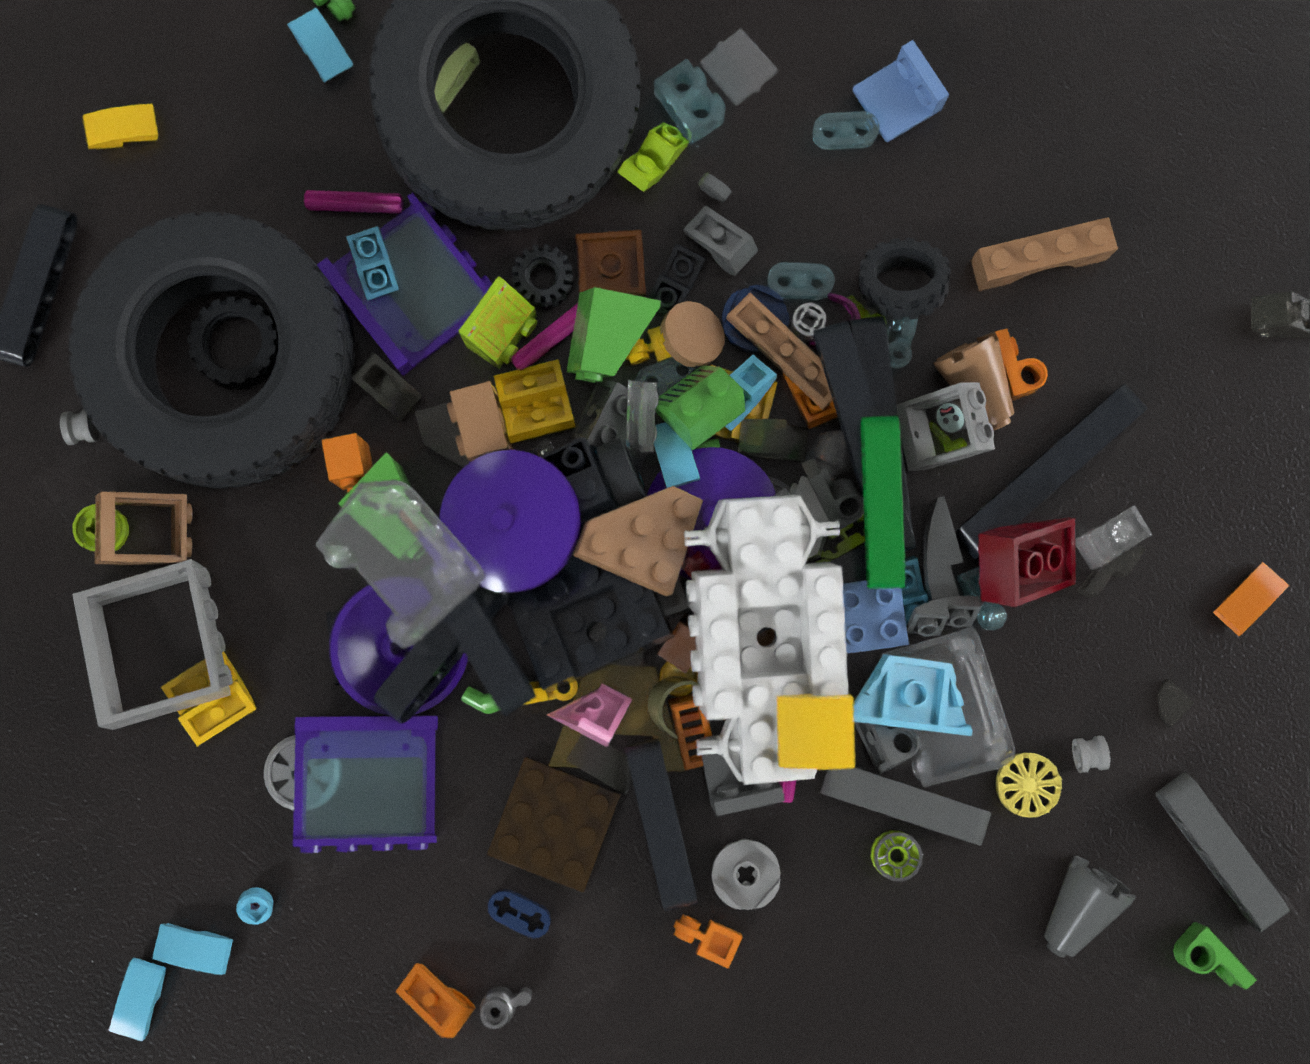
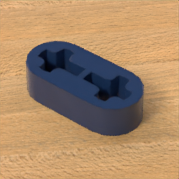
[488,889,551,938]

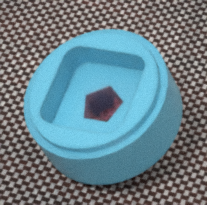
[237,888,274,925]

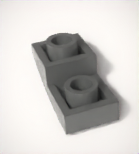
[906,596,981,637]

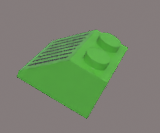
[650,365,746,450]

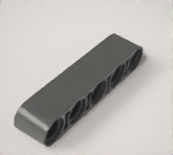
[820,768,991,846]
[1155,772,1289,933]

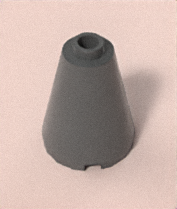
[1044,856,1136,958]

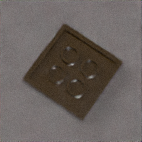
[487,757,621,893]

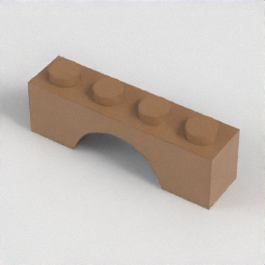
[971,217,1118,291]

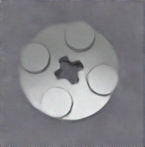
[711,838,781,910]

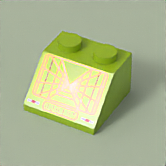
[458,276,538,369]

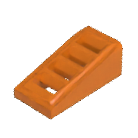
[668,693,712,770]

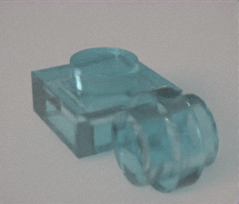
[889,317,918,368]
[956,566,1007,631]

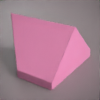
[547,683,632,747]

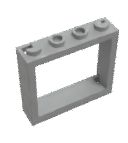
[72,559,232,730]

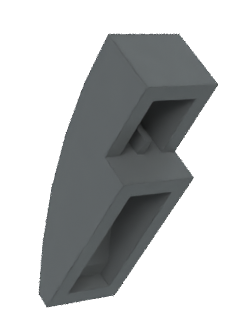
[921,496,963,602]

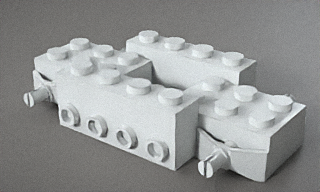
[684,495,848,784]

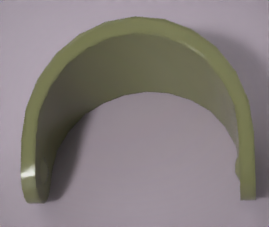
[648,676,698,739]

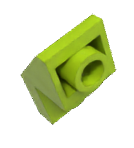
[618,122,689,192]

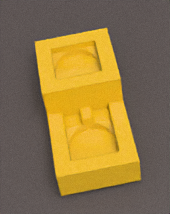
[83,104,158,149]

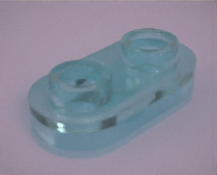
[812,111,879,150]
[767,262,835,300]
[635,357,699,402]

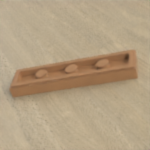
[726,293,833,410]

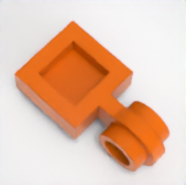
[674,914,743,969]

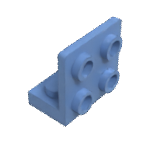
[853,40,949,142]
[842,581,909,653]

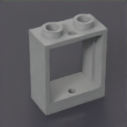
[896,382,995,471]

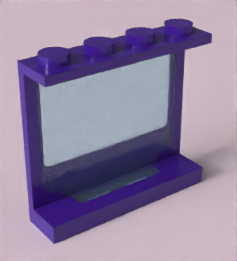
[317,193,492,376]
[293,716,438,853]

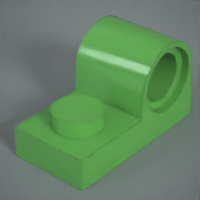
[1173,922,1256,990]

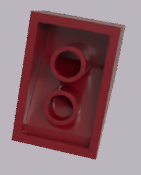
[978,517,1076,607]

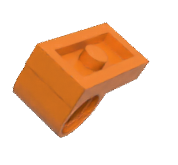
[995,329,1048,401]
[395,963,475,1038]

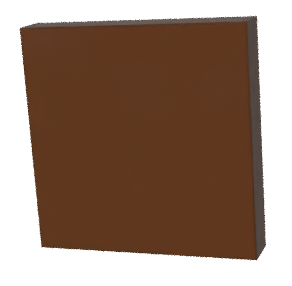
[576,229,646,297]

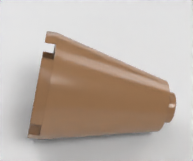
[933,332,1015,430]

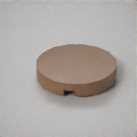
[660,301,725,367]

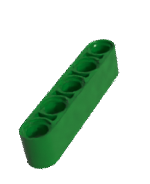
[861,416,905,589]

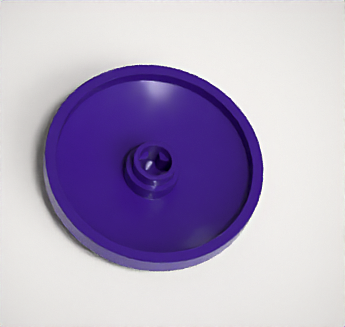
[646,447,777,580]
[440,450,580,592]
[329,577,468,715]

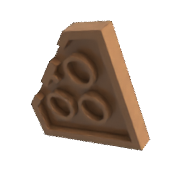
[573,486,703,596]

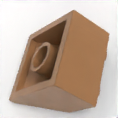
[447,381,513,462]

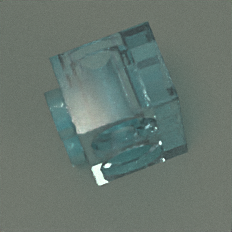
[654,59,726,145]

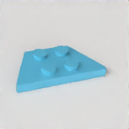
[853,654,972,736]

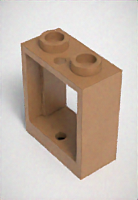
[95,491,192,565]

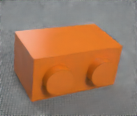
[322,433,373,492]

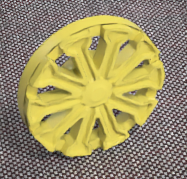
[996,752,1062,818]

